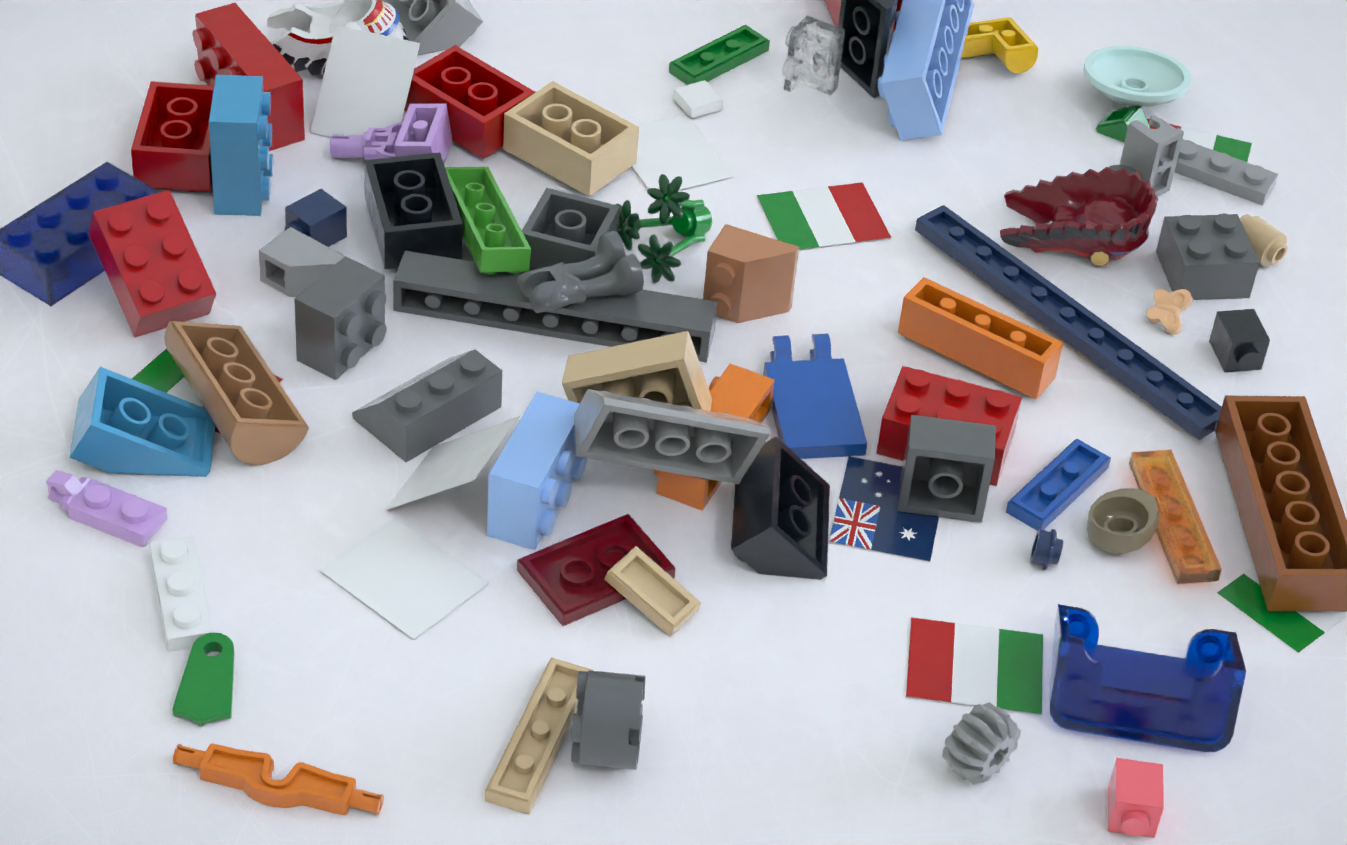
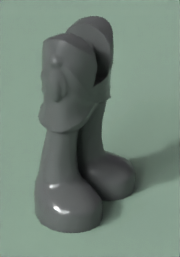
[517,231,644,313]

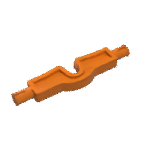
[173,743,384,815]

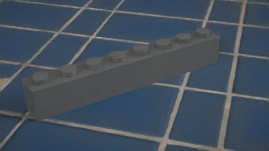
[393,251,718,363]

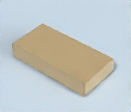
[604,546,702,637]

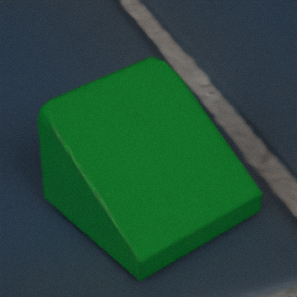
[1096,106,1150,142]

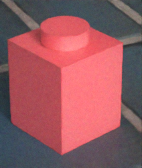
[1108,758,1164,838]

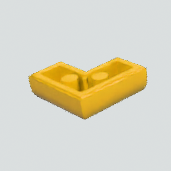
[961,17,1038,73]

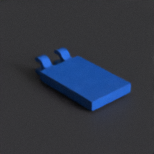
[763,333,867,459]

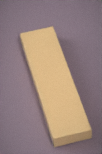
[485,657,594,815]

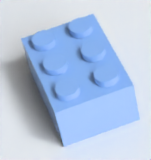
[487,391,587,550]

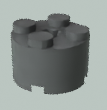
[571,670,646,770]

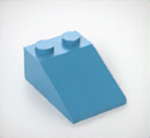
[69,366,215,477]

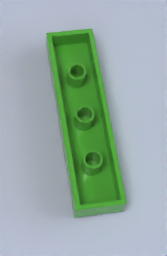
[445,167,531,275]

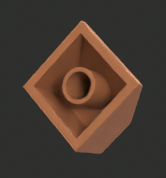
[703,224,799,323]

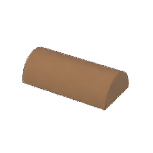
[164,321,309,465]

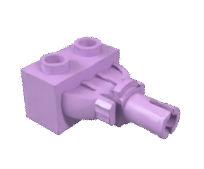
[330,104,453,165]

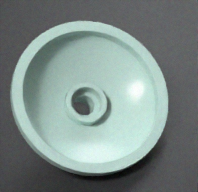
[1083,46,1191,107]

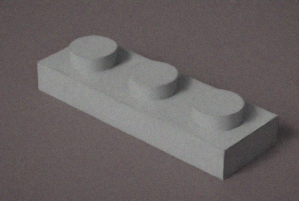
[1174,139,1278,206]

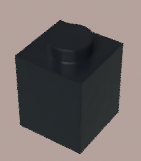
[1209,309,1270,372]

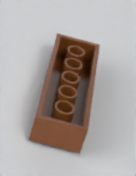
[1215,395,1347,612]

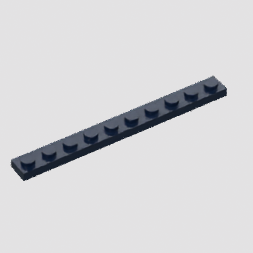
[915,205,1222,440]

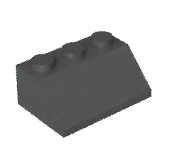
[352,349,503,462]

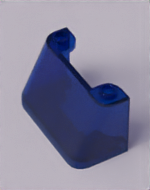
[1049,604,1246,752]

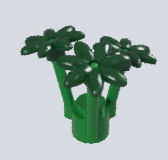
[615,174,712,283]

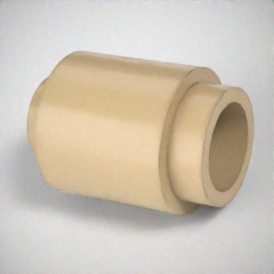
[1239,214,1288,267]

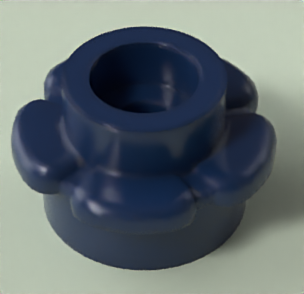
[1030,529,1063,570]

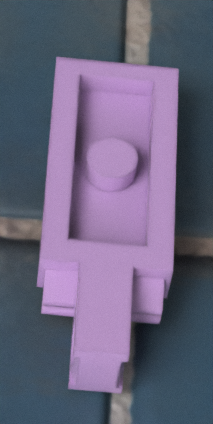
[46,470,167,547]

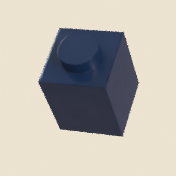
[284,189,347,247]

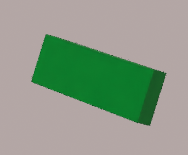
[669,25,770,85]

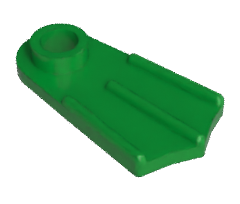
[172,632,235,727]

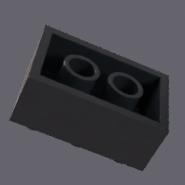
[364,152,463,269]

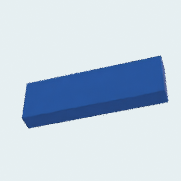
[1006,438,1111,531]

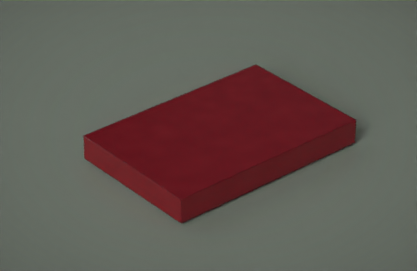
[517,514,676,626]

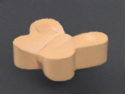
[1146,288,1193,335]

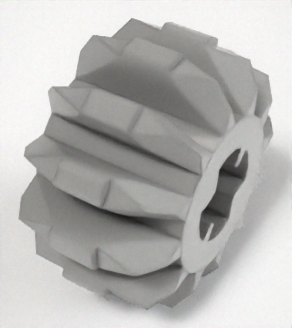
[942,702,1021,785]

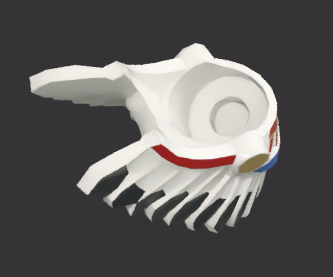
[267,0,409,76]

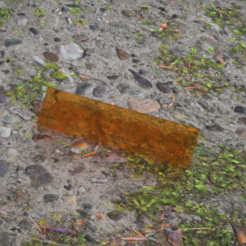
[1129,450,1222,584]

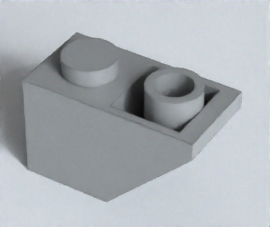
[259,227,345,297]

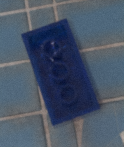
[0,162,159,306]

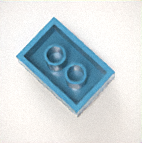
[209,75,274,216]

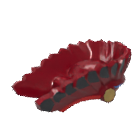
[1000,167,1158,267]

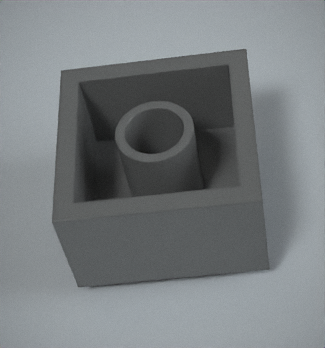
[522,188,620,271]
[1156,213,1260,300]
[294,256,387,380]
[898,415,996,522]

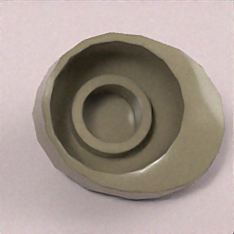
[1086,488,1159,554]

